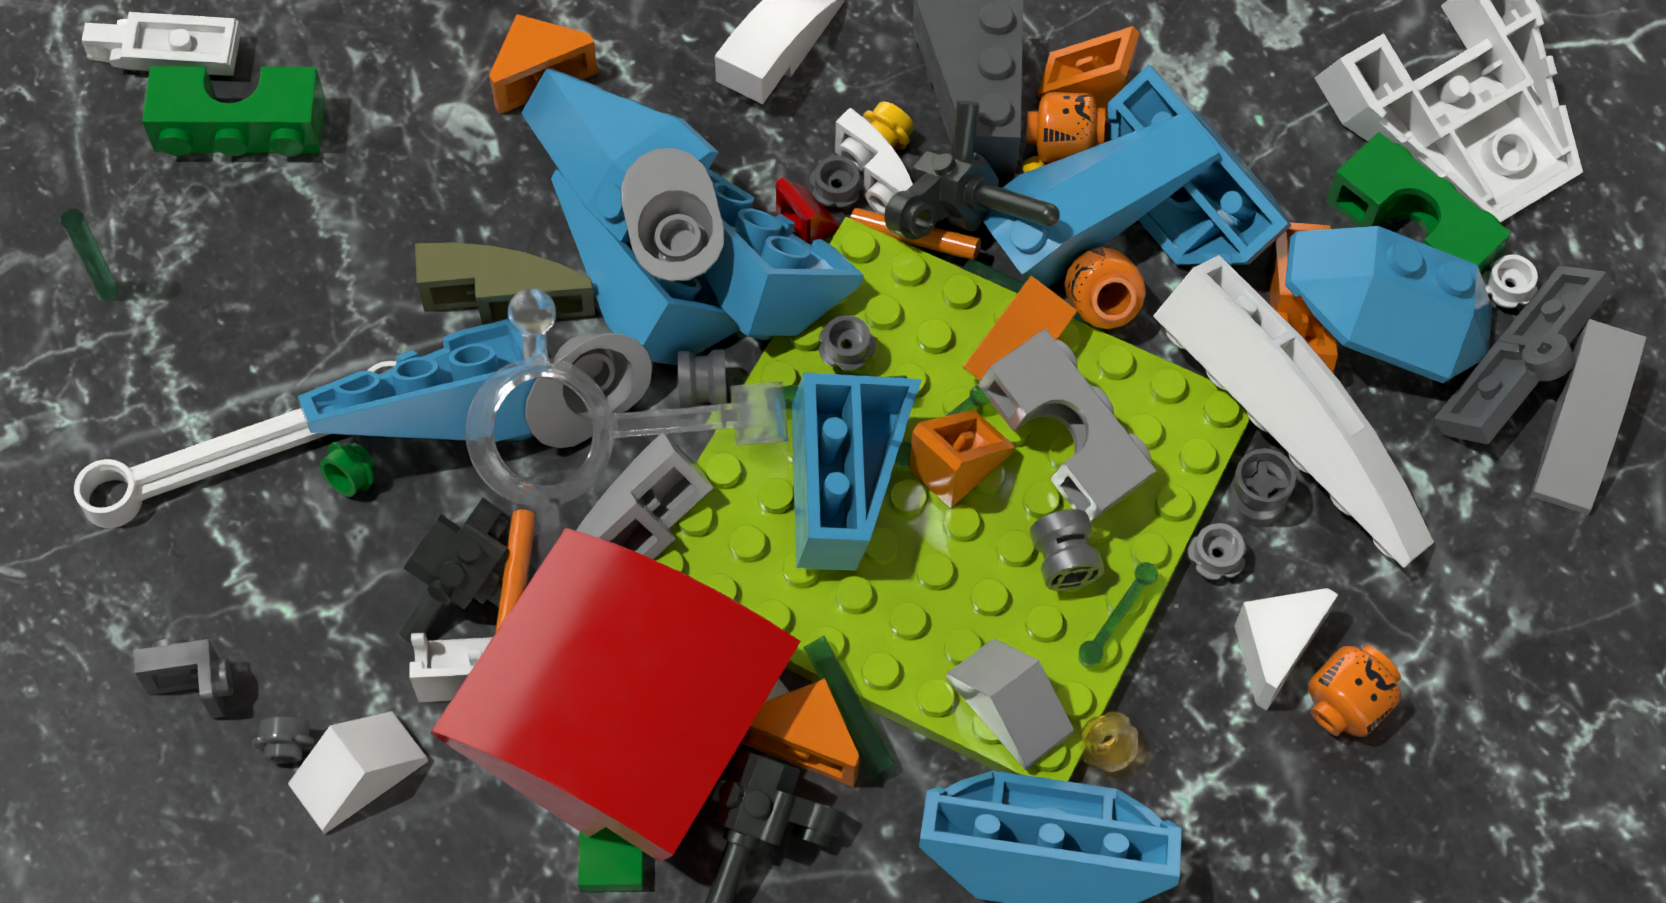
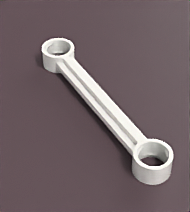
[74,361,396,528]

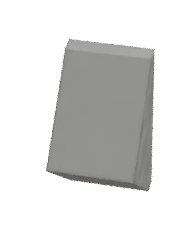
[946,638,1074,770]

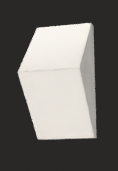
[1235,588,1338,711]
[288,711,428,835]

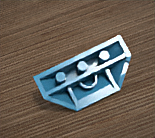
[1108,64,1292,266]
[1285,226,1492,383]
[919,771,1182,903]

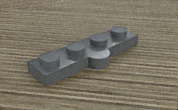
[1434,265,1614,444]

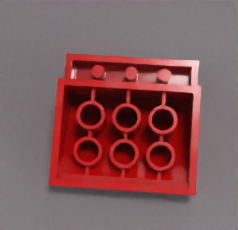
[430,528,801,862]

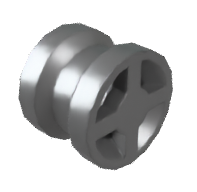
[678,349,727,409]

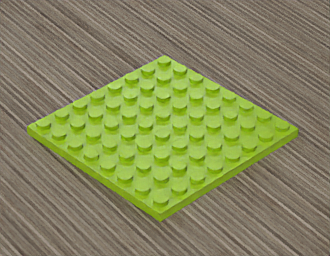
[654,217,1250,782]

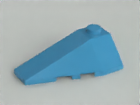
[982,112,1222,288]
[551,169,740,366]
[705,169,864,340]
[298,318,545,442]

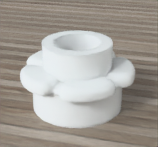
[1482,255,1538,309]

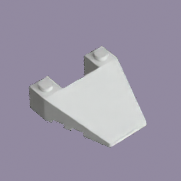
[1315,0,1583,222]

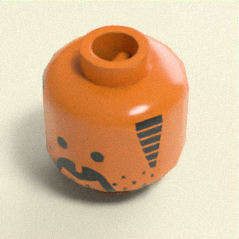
[1026,92,1106,164]
[1065,247,1146,329]
[1308,645,1401,737]

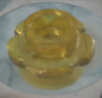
[1079,712,1138,772]

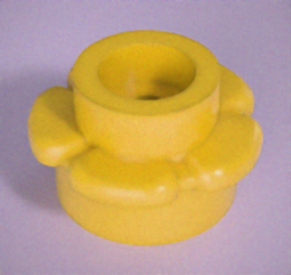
[863,101,915,150]

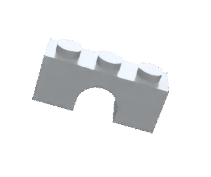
[978,328,1157,523]

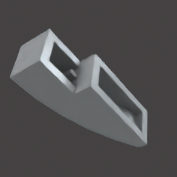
[1531,319,1646,515]
[576,432,713,559]

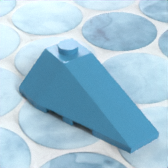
[521,68,719,243]

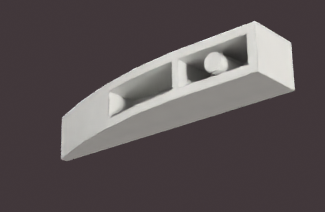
[1153,255,1434,568]

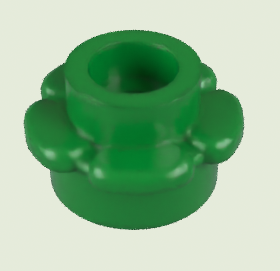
[320,442,375,497]

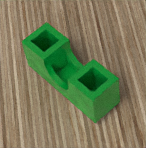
[142,66,326,156]
[1326,132,1511,276]

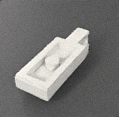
[82,12,241,76]

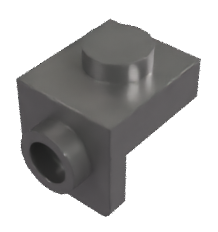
[133,638,233,718]

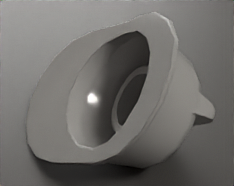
[621,148,724,282]
[525,333,652,448]

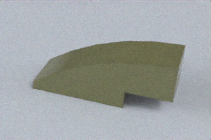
[415,242,596,325]

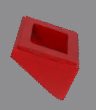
[776,177,840,245]

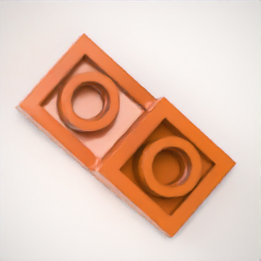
[962,276,1077,381]

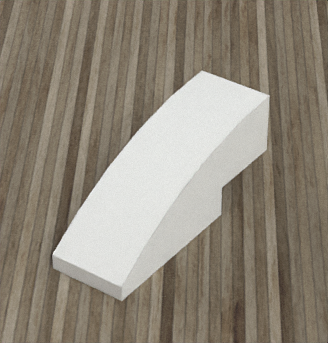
[715,0,844,104]

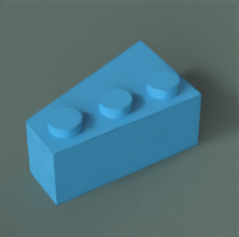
[792,373,922,571]

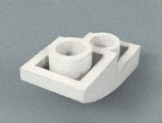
[835,108,913,214]

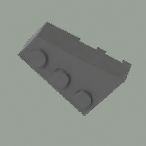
[912,0,1023,174]

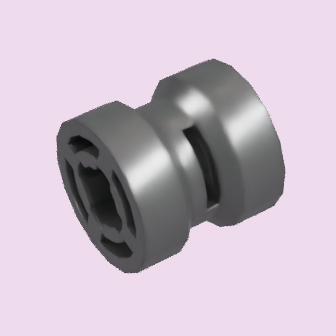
[1227,448,1296,527]
[1030,509,1104,591]

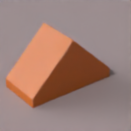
[489,14,598,115]
[1037,26,1140,118]
[909,409,1016,508]
[740,679,859,787]

